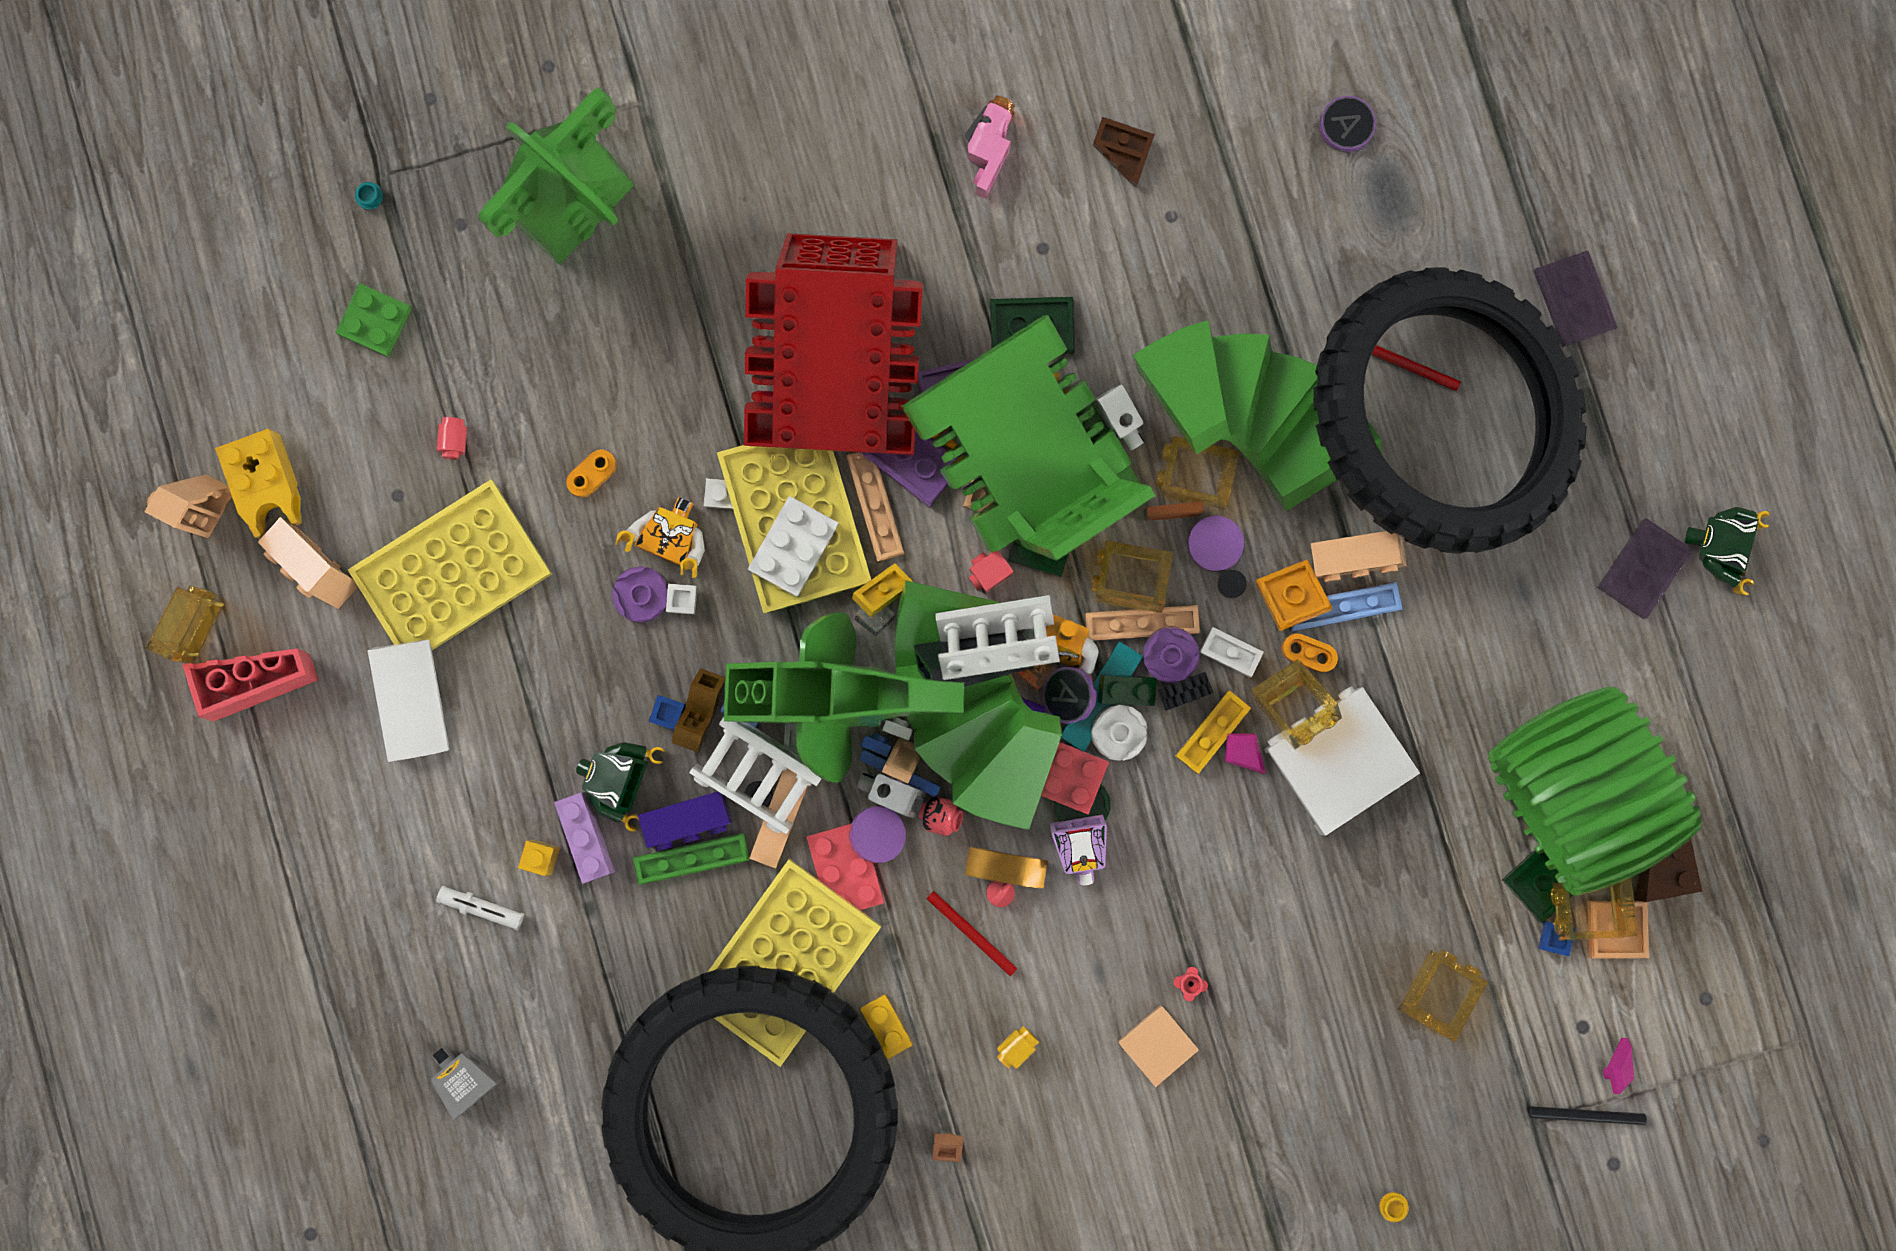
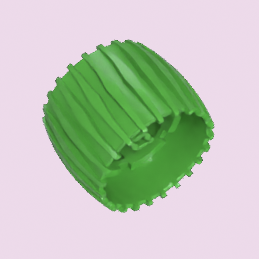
[1488,686,1702,896]

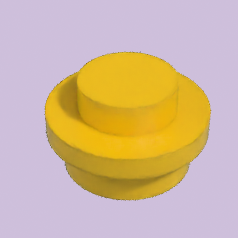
[1379,1192,1409,1222]

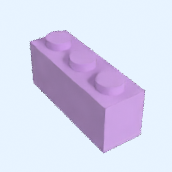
[554,792,615,884]

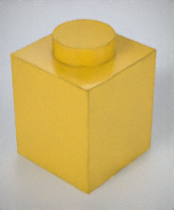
[518,839,560,876]

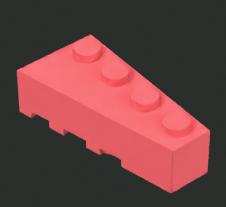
[182,648,319,722]

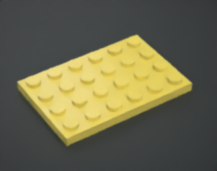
[717,445,871,614]
[348,479,552,650]
[708,859,882,1067]

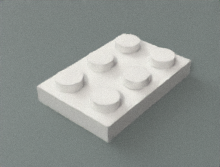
[748,496,839,598]

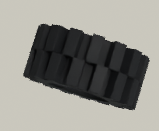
[1158,672,1214,711]

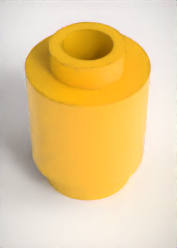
[997,1026,1039,1069]

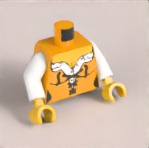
[615,497,705,578]
[1023,615,1099,680]

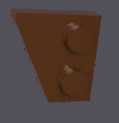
[1093,117,1155,187]

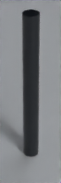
[1528,1106,1647,1125]

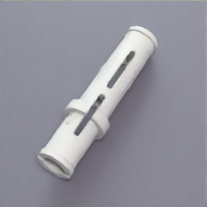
[436,885,524,931]

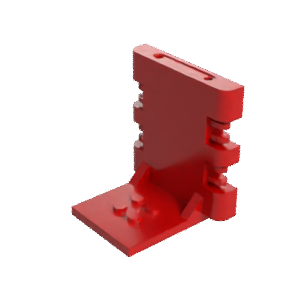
[744,233,923,455]

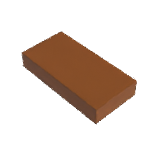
[1144,501,1204,521]

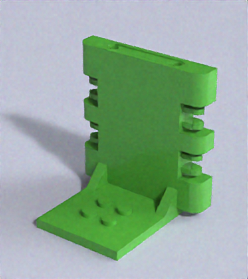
[901,315,1155,561]

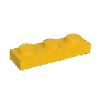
[1175,690,1251,774]

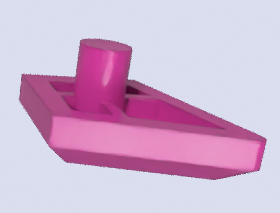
[1225,733,1266,774]
[1603,1038,1634,1095]

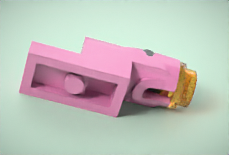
[965,95,1015,199]

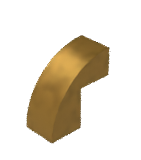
[671,668,726,752]
[964,847,1048,889]

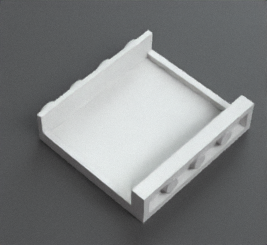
[1264,686,1420,836]

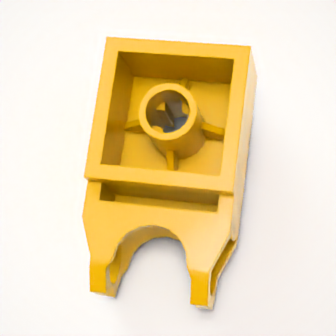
[215,428,302,539]

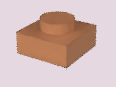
[932,1133,963,1162]

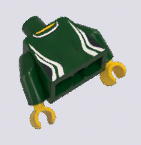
[1684,507,1769,595]
[576,742,665,832]

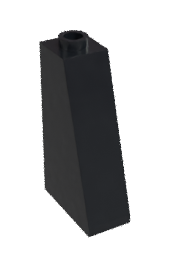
[914,631,1033,687]

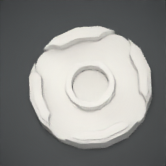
[1091,705,1147,761]

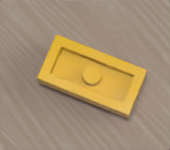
[852,563,913,618]
[860,993,913,1059]

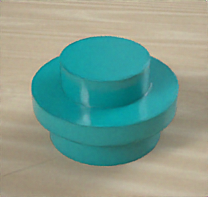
[355,182,384,210]

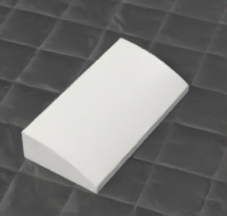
[367,639,450,762]

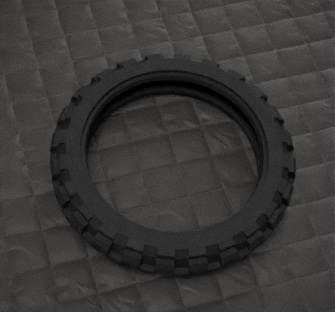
[1313,267,1587,554]
[601,966,898,1251]

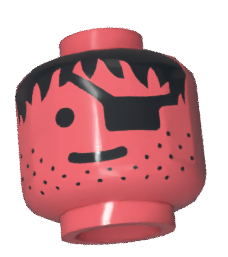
[919,796,963,836]

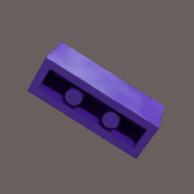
[638,791,733,851]

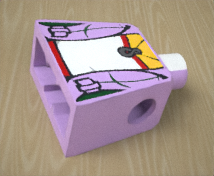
[1050,815,1107,885]

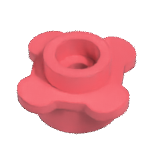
[1174,967,1208,1001]

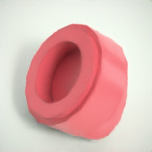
[986,881,1015,907]

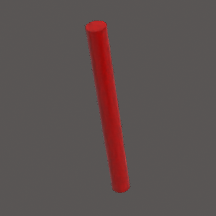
[1371,345,1461,391]
[926,891,1017,976]

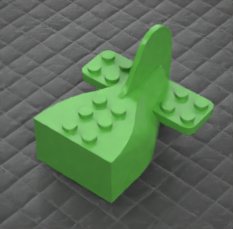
[478,87,634,265]

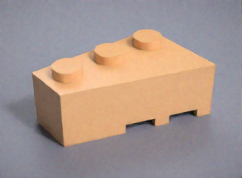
[145,474,232,538]
[258,517,358,609]
[1311,531,1407,582]

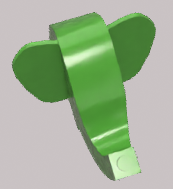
[724,612,964,783]

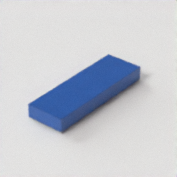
[859,749,941,796]

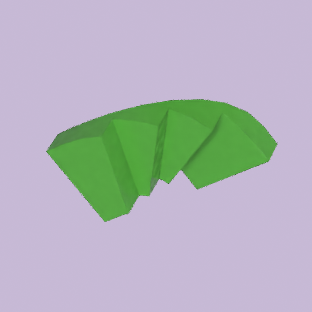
[1133,320,1382,511]
[895,580,1062,830]

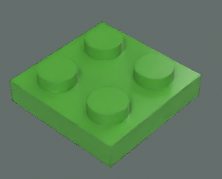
[335,283,412,358]

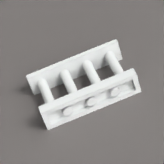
[936,595,1060,680]
[689,717,822,834]

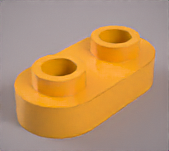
[566,449,617,498]
[1281,633,1338,673]

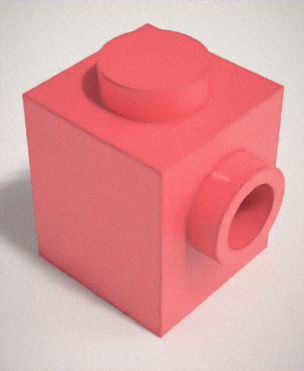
[968,550,1014,594]

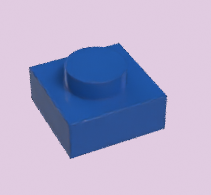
[649,695,686,730]
[861,733,892,757]
[1538,921,1576,957]

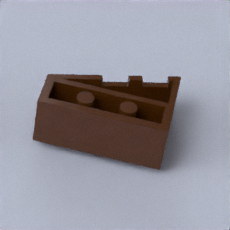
[1634,839,1703,902]

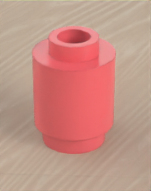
[436,417,467,460]

